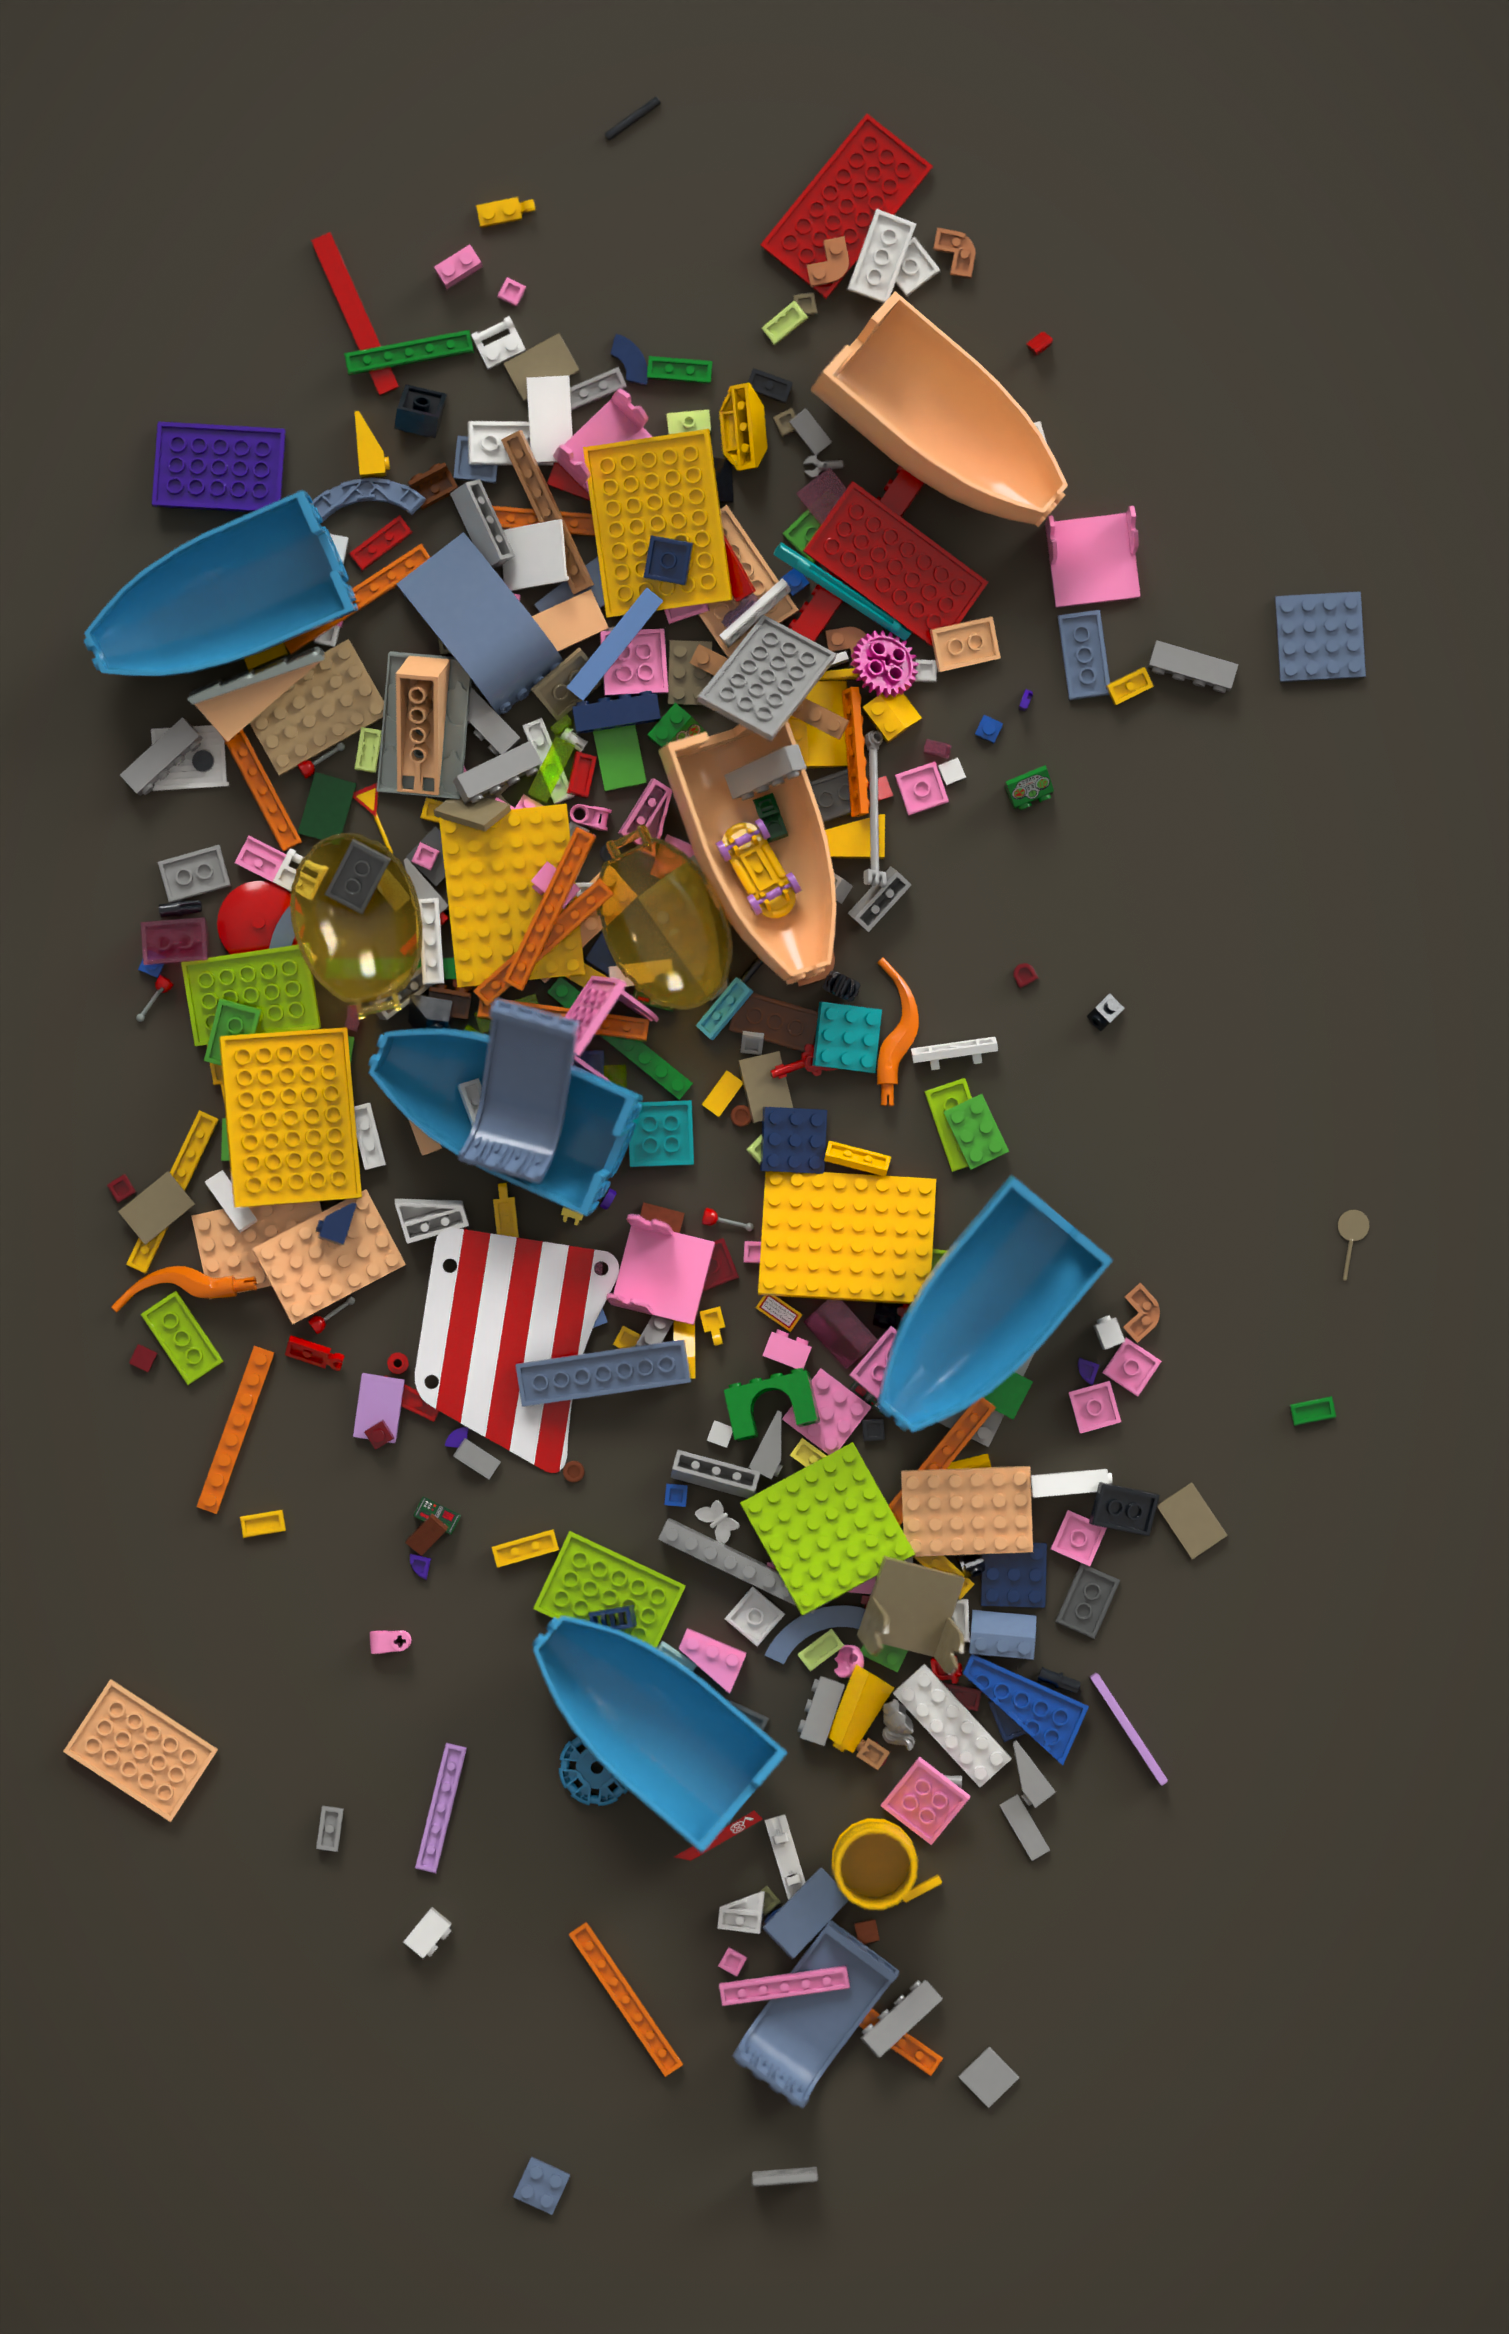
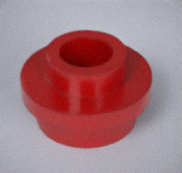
[387,1353,409,1374]

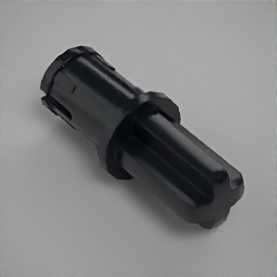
[159,900,202,918]
[1037,1667,1081,1693]

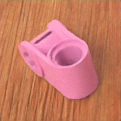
[570,804,612,831]
[369,1630,412,1654]

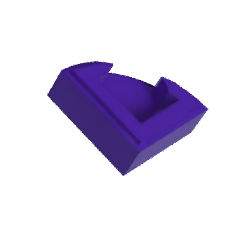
[1018,689,1033,711]
[1078,1358,1099,1385]
[445,1427,468,1448]
[410,1554,431,1579]

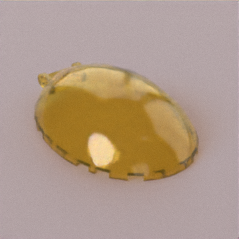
[597,824,732,1010]
[290,833,423,1019]

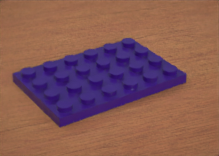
[152,422,286,512]

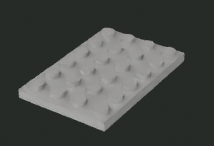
[697,615,837,741]

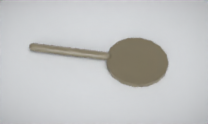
[1338,1210,1369,1281]

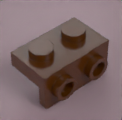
[407,463,458,510]
[428,984,472,1020]

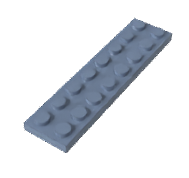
[515,1339,691,1407]

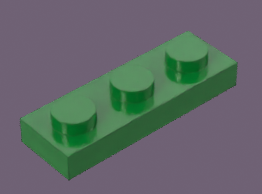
[647,356,712,384]

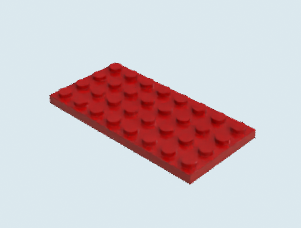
[760,114,933,299]
[803,481,988,648]

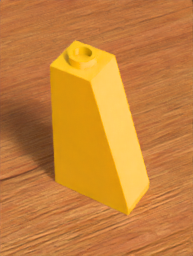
[825,814,885,859]
[828,1664,894,1753]

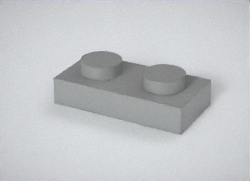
[635,1315,673,1346]
[316,1806,344,1852]

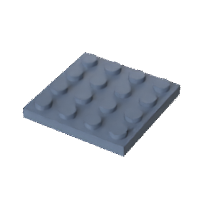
[1275,592,1366,682]

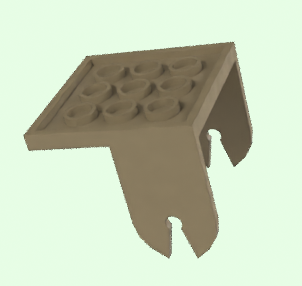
[857,1556,965,1674]

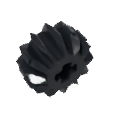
[823,971,861,1001]

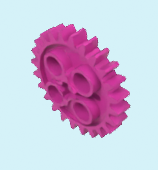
[850,630,918,698]

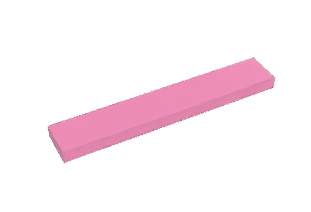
[719,1966,850,2006]

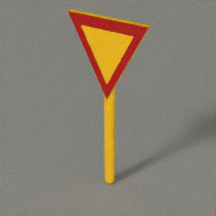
[353,783,393,855]

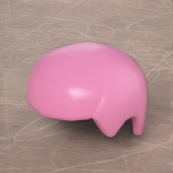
[834,1645,864,1678]

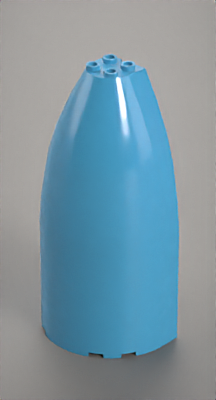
[84,490,358,676]
[369,1029,643,1216]
[877,1175,1113,1432]
[532,1616,787,1853]

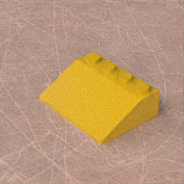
[788,681,847,769]

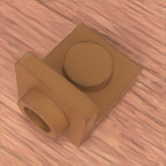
[855,1737,890,1770]

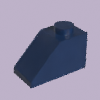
[315,1203,357,1246]

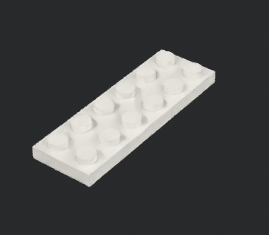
[893,1664,1012,1787]

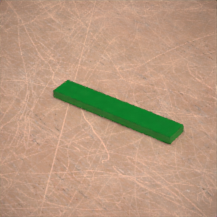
[344,330,474,375]

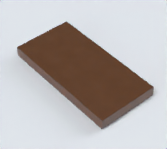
[728,993,818,1052]

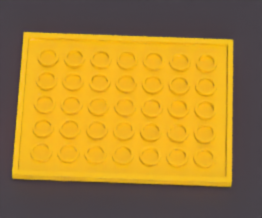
[583,429,733,617]
[439,804,585,987]
[219,1027,362,1208]
[758,1171,936,1304]

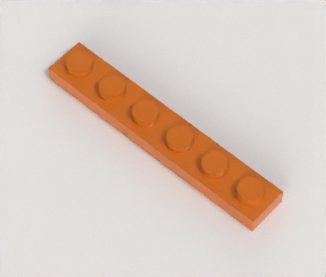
[842,687,870,817]

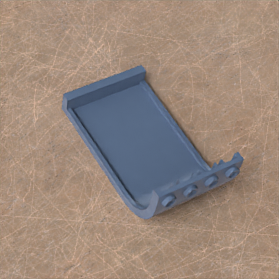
[397,532,564,715]
[458,999,580,1183]
[733,1920,899,2108]

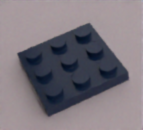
[760,1107,827,1174]
[981,1543,1047,1608]

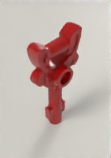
[770,1043,837,1079]

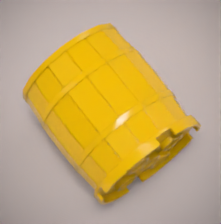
[832,1818,918,1909]

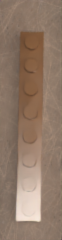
[501,430,594,595]
[689,644,850,740]

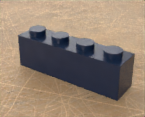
[572,691,661,734]

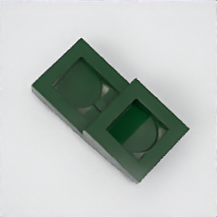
[753,793,788,843]

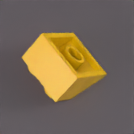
[862,693,922,744]

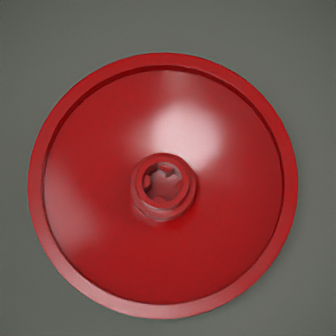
[217,881,303,954]

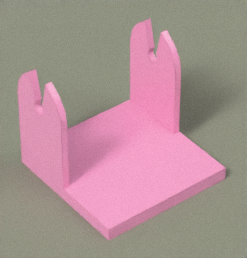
[553,389,652,494]
[1045,506,1141,608]
[564,976,659,1082]
[606,1214,715,1325]

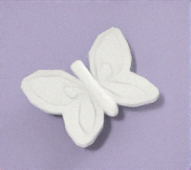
[695,1500,740,1544]

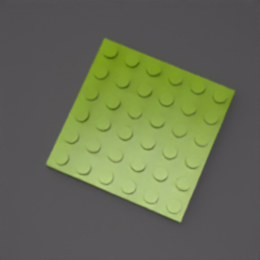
[740,1442,915,1616]

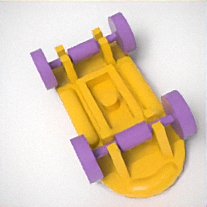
[715,819,802,918]

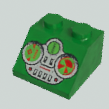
[647,703,708,748]
[1004,765,1054,811]

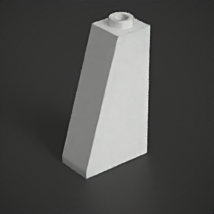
[1030,1469,1113,1498]

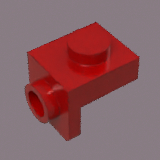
[930,1655,962,1684]

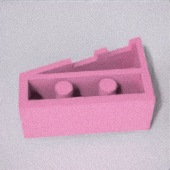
[618,778,672,856]
[679,1628,746,1693]

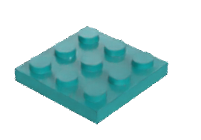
[812,1002,882,1073]
[629,1100,694,1167]

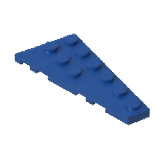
[962,1654,1089,1765]

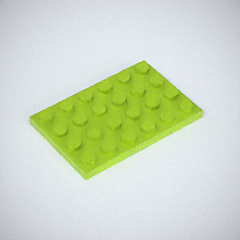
[181,943,321,1046]
[533,1531,686,1648]

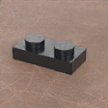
[748,368,793,404]

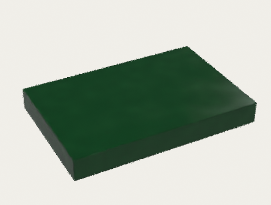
[298,772,357,845]

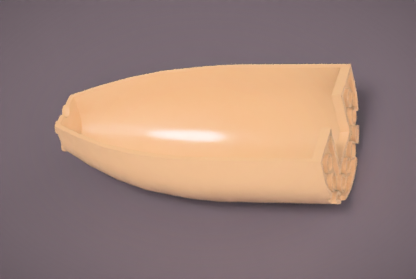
[811,291,1068,527]
[659,721,836,985]

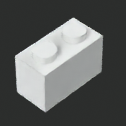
[1094,1315,1125,1350]
[404,1907,452,1958]

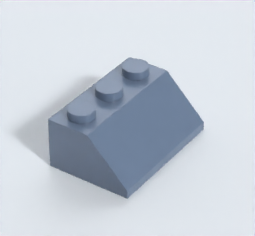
[969,1610,1036,1659]

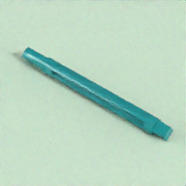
[773,542,911,641]

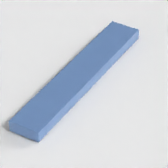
[566,587,663,701]

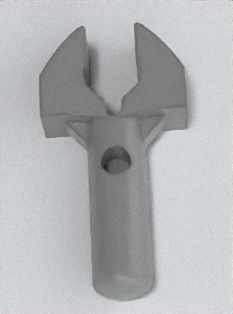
[803,455,844,478]

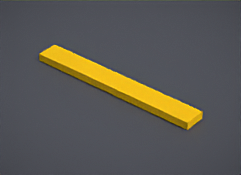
[126,1110,219,1274]

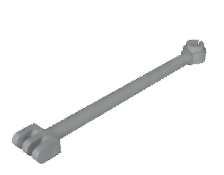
[864,730,886,888]

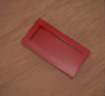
[567,751,597,798]

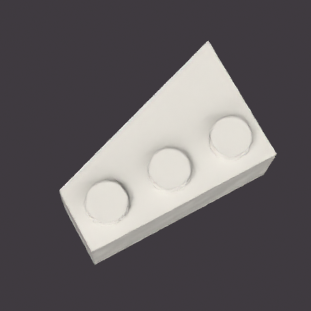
[395,1199,469,1244]

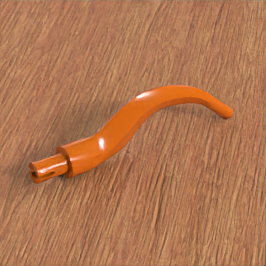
[877,957,919,1106]
[111,1266,257,1313]

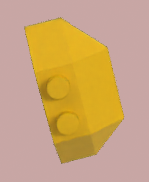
[719,383,767,471]

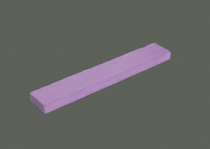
[1089,1672,1167,1786]
[415,1742,467,1873]

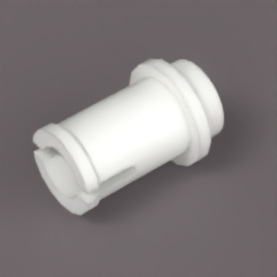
[560,728,588,752]

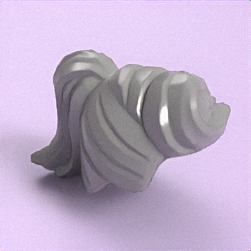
[882,1699,915,1751]

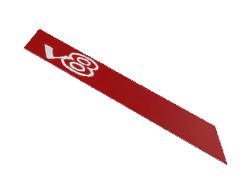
[674,1810,763,1861]

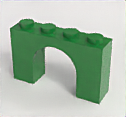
[724,1368,820,1442]

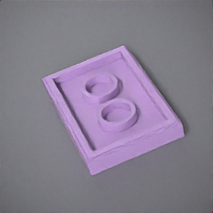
[353,1373,405,1443]

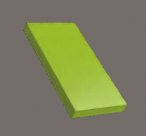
[925,1078,972,1172]
[140,1291,224,1385]

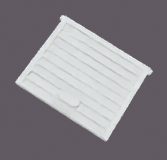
[503,519,569,591]
[151,725,229,791]

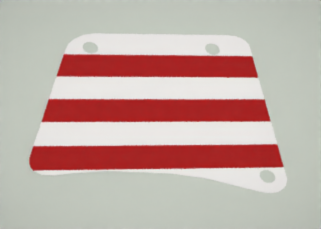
[415,1227,619,1473]

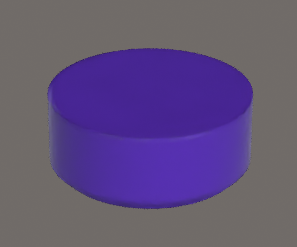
[599,1188,617,1210]

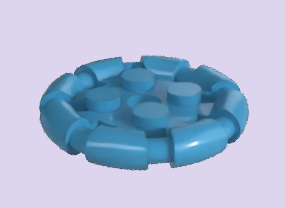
[558,1737,628,1806]

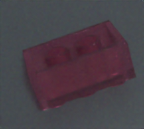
[141,917,209,965]
[803,1299,878,1369]

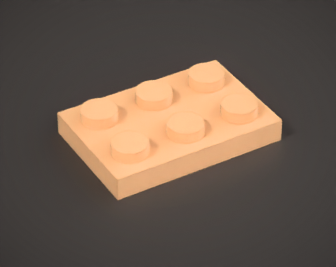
[930,616,1001,672]

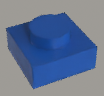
[780,569,810,597]
[975,715,1003,744]
[138,950,167,978]
[664,1484,688,1507]

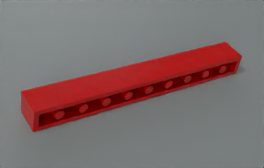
[788,466,925,642]

